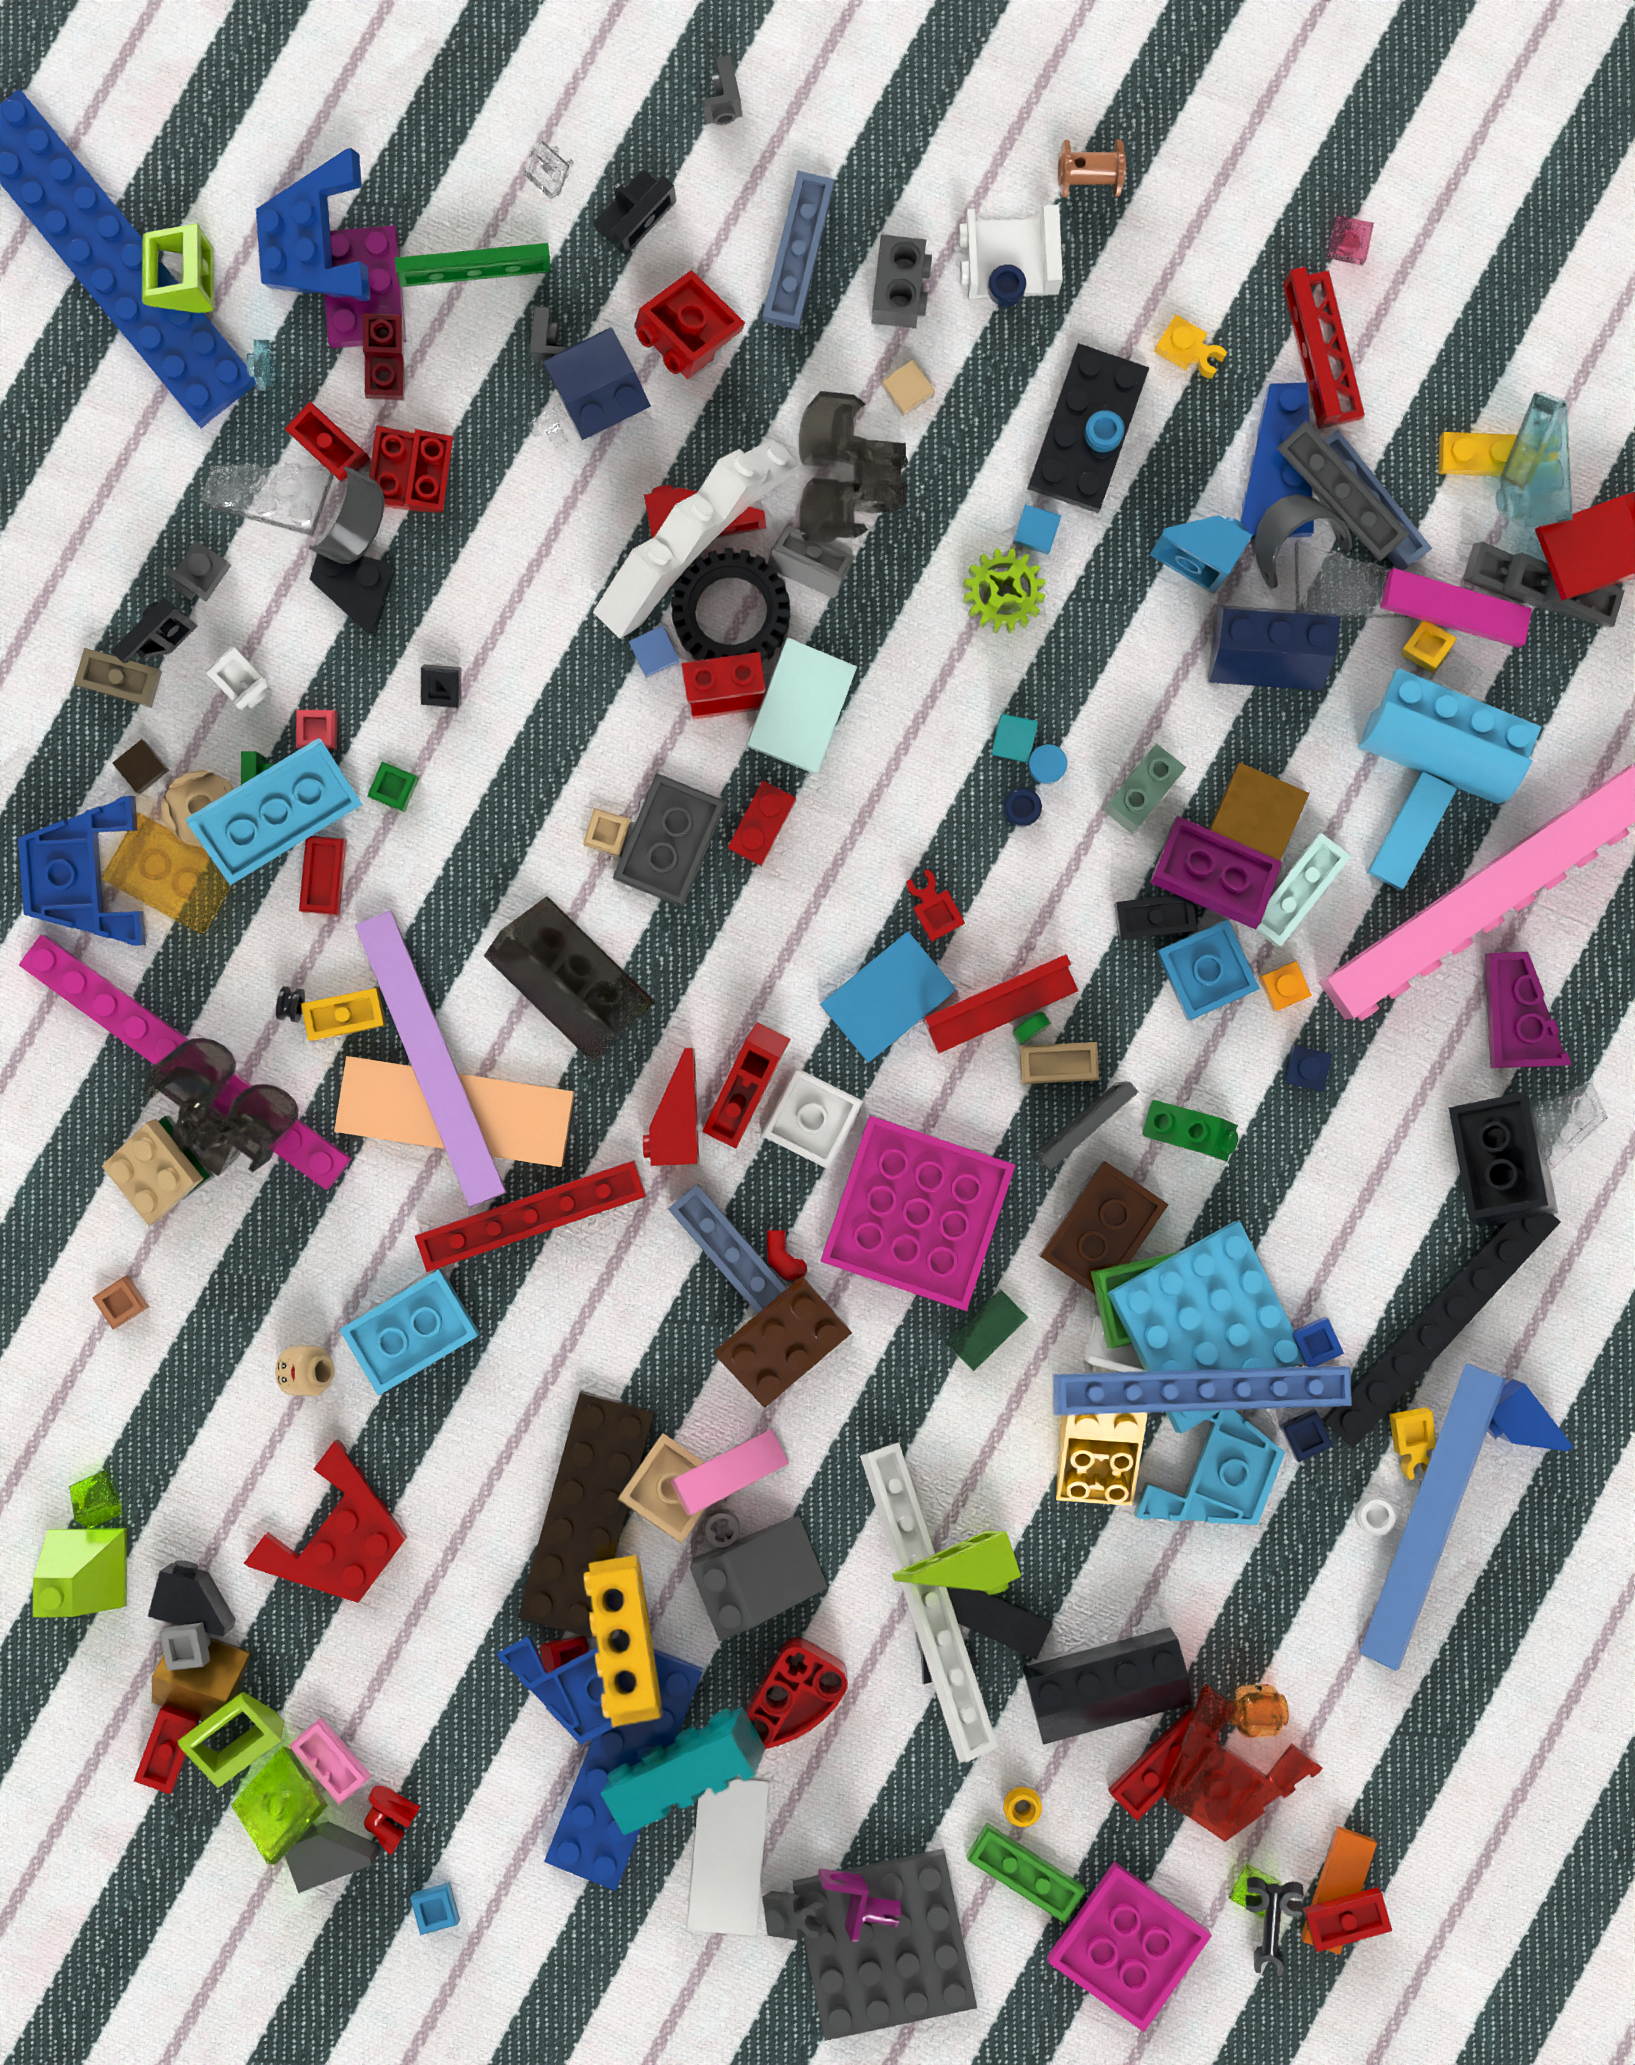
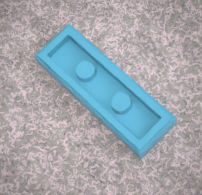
[1366,771,1457,891]

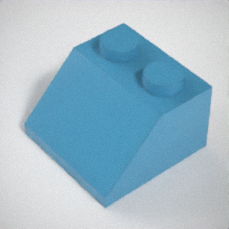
[1149,515,1253,594]

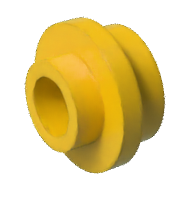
[1003,1786,1042,1827]

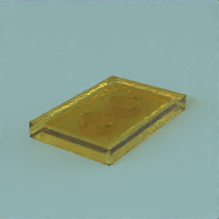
[100,812,232,935]

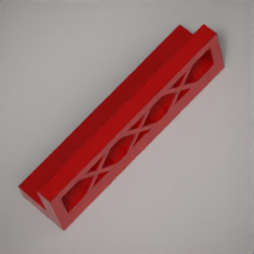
[1282,266,1365,430]
[923,954,1079,1054]

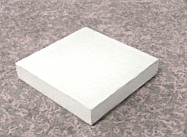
[761,1067,864,1170]

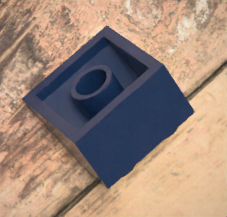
[543,327,651,440]

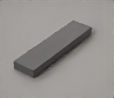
[1277,421,1410,561]

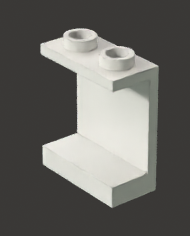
[958,205,1063,299]

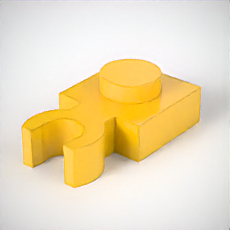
[1154,314,1227,379]
[1390,1407,1436,1480]

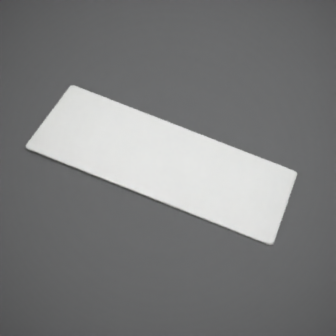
[687,1779,769,1936]

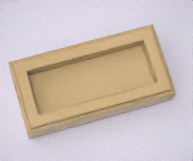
[1019,1042,1099,1084]

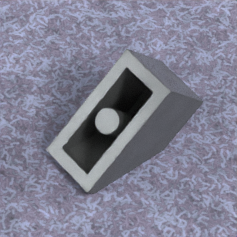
[282,1821,380,1893]

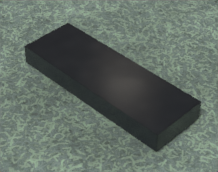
[946,1587,1053,1660]

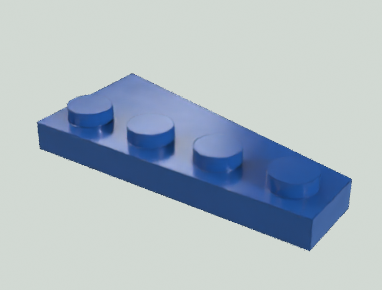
[1240,382,1314,539]

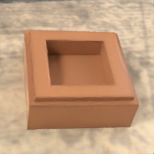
[92,1275,149,1330]

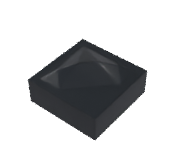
[421,664,462,708]

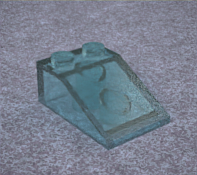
[1496,391,1572,529]

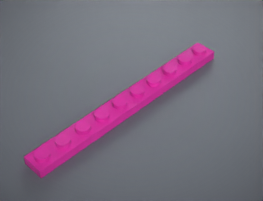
[19,934,352,1190]

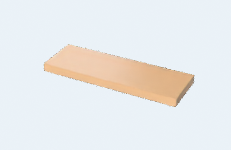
[334,1056,575,1167]

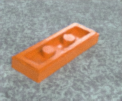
[1300,1826,1377,1955]

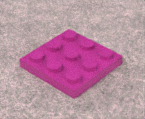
[1047,1861,1212,2032]

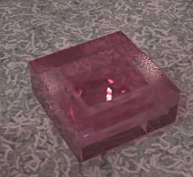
[1326,215,1374,266]

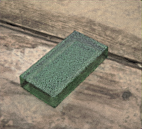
[946,1289,1029,1371]

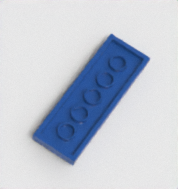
[544,1648,703,1891]

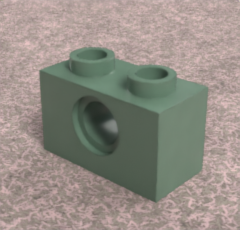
[1103,743,1187,834]

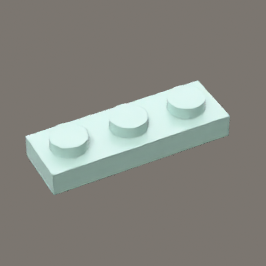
[1254,833,1351,948]

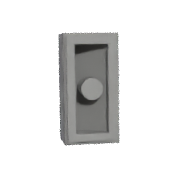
[768,525,855,598]

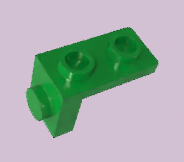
[1142,1100,1238,1162]

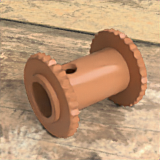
[1058,139,1126,197]

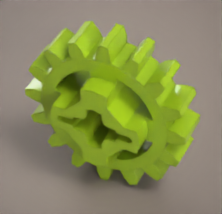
[963,548,1046,634]

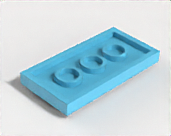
[185,738,362,885]

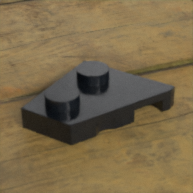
[309,553,396,637]
[111,597,198,663]

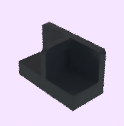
[594,170,677,256]

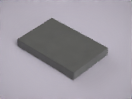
[613,773,727,908]
[1034,1081,1139,1170]

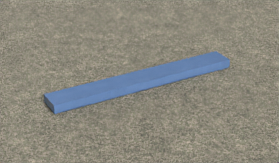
[1359,1364,1506,1671]
[1053,1366,1352,1415]

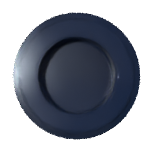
[987,264,1026,307]
[1003,788,1042,828]

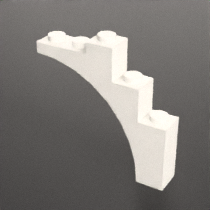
[593,439,799,639]

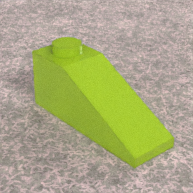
[892,1530,1021,1595]

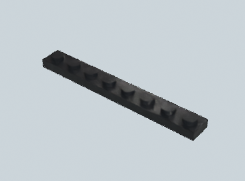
[1321,1214,1561,1448]

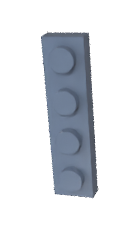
[762,171,835,330]
[1324,430,1432,571]
[668,1183,787,1314]

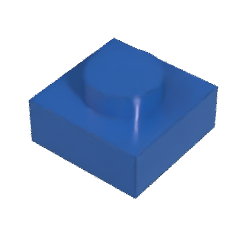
[1292,1317,1344,1367]

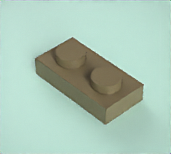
[74,648,162,708]

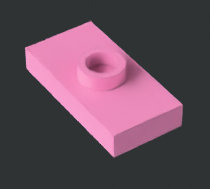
[289,1717,371,1805]

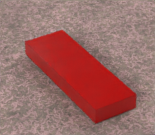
[1108,1707,1219,1821]

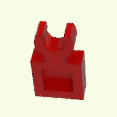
[906,869,965,942]

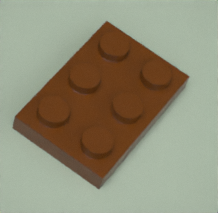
[1038,1161,1169,1295]
[714,1276,852,1408]

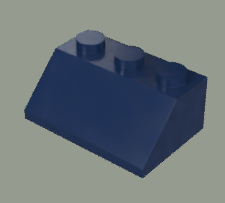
[1208,605,1341,690]

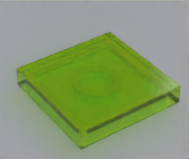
[231,1746,328,1865]

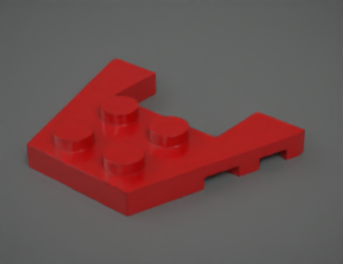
[244,1439,407,1603]

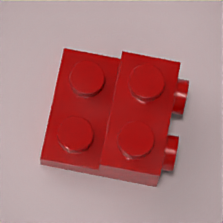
[634,270,745,380]

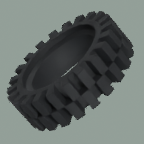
[671,548,790,661]

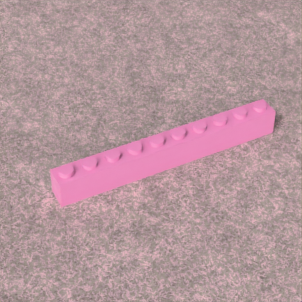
[1319,763,1635,1021]

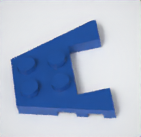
[256,148,371,301]
[18,796,146,946]
[497,1589,636,1745]

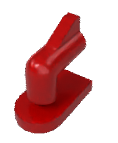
[364,1785,421,1855]

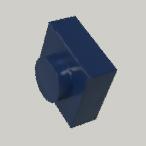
[1283,1045,1332,1092]

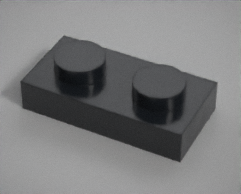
[1114,895,1197,941]

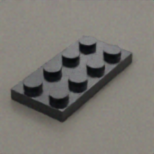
[1027,343,1150,513]

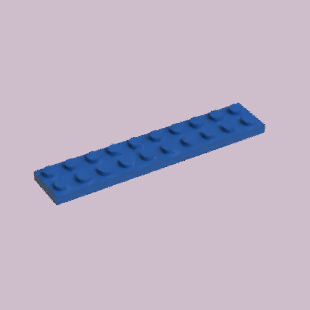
[0,88,259,429]

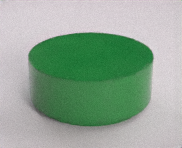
[1013,1012,1051,1045]

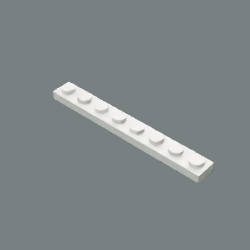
[860,1443,998,1762]

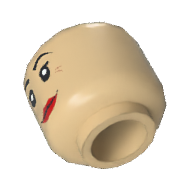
[275,1345,335,1396]

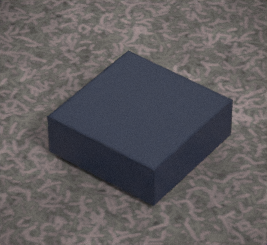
[1279,1409,1333,1462]

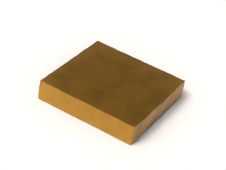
[1209,762,1310,861]

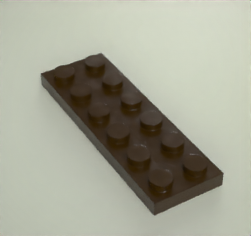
[518,1391,655,1638]

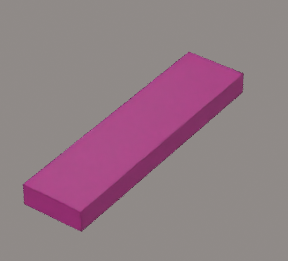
[1380,568,1532,648]

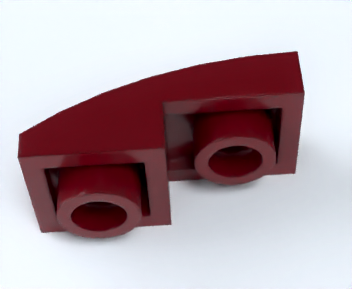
[363,313,405,400]

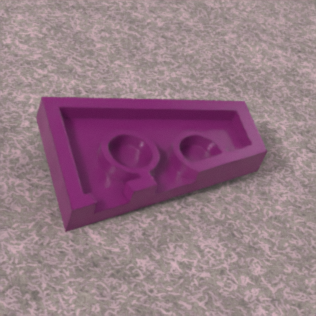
[1485,951,1572,1068]

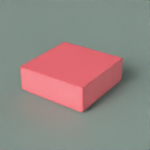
[296,710,337,750]

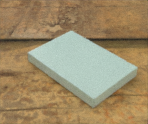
[745,637,857,774]

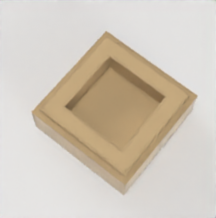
[881,359,935,416]
[583,808,632,857]

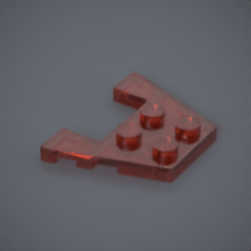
[1163,1684,1323,1842]

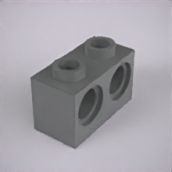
[871,234,932,329]

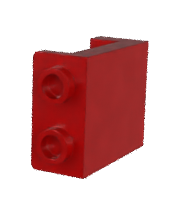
[682,652,765,720]

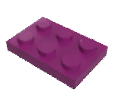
[324,225,406,348]
[1150,816,1282,930]

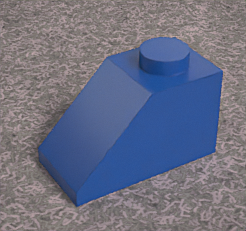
[1487,1379,1573,1451]

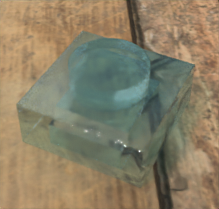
[247,339,273,391]

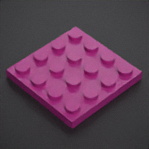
[820,1115,1015,1311]

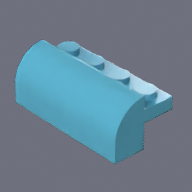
[1357,668,1541,804]

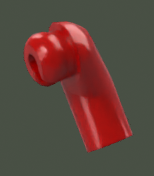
[767,1230,807,1282]

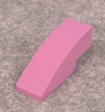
[670,1429,789,1517]

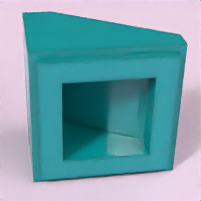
[991,714,1038,763]

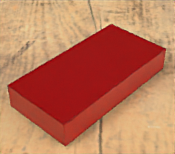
[299,836,347,916]

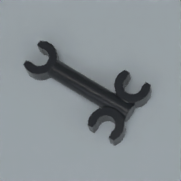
[1245,1877,1304,1976]

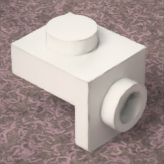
[205,645,268,710]

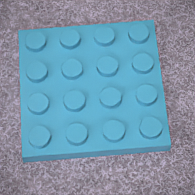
[1107,1221,1304,1434]

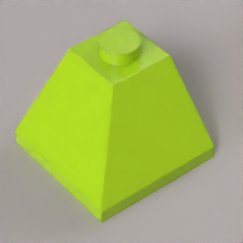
[33,1528,127,1617]

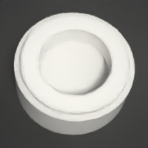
[1355,1494,1397,1536]

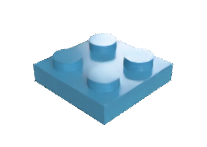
[1156,919,1260,1021]

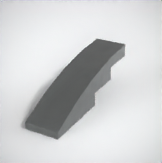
[1463,541,1625,627]

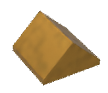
[152,1638,251,1727]

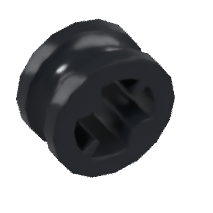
[276,986,305,1023]

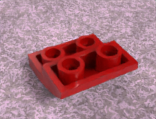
[369,425,453,513]

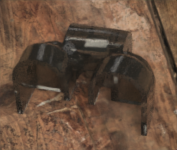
[798,391,908,542]
[143,1038,298,1176]

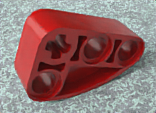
[745,1637,848,1749]

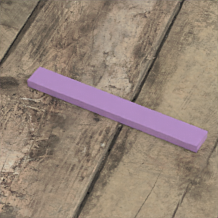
[355,910,507,1208]

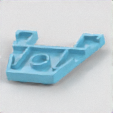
[1134,1410,1285,1525]

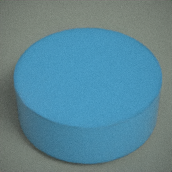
[1084,410,1124,452]
[1028,744,1067,784]

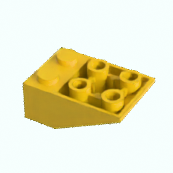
[1056,1413,1147,1506]

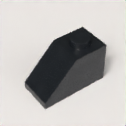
[147,1560,236,1637]

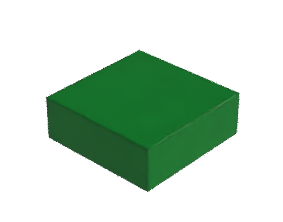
[367,761,419,813]

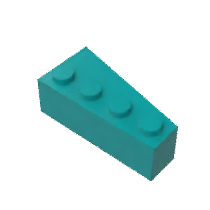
[600,1707,765,1835]

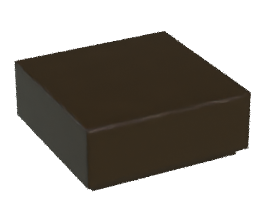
[112,739,169,794]

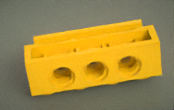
[584,1555,663,1727]

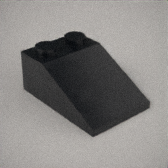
[1449,1091,1558,1227]

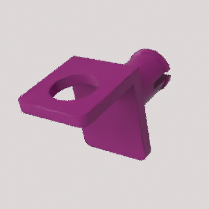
[818,1868,901,1942]

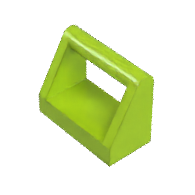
[142,223,214,313]
[178,1692,284,1788]

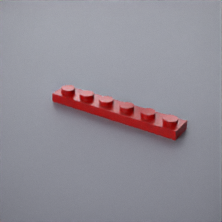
[415,1160,647,1272]

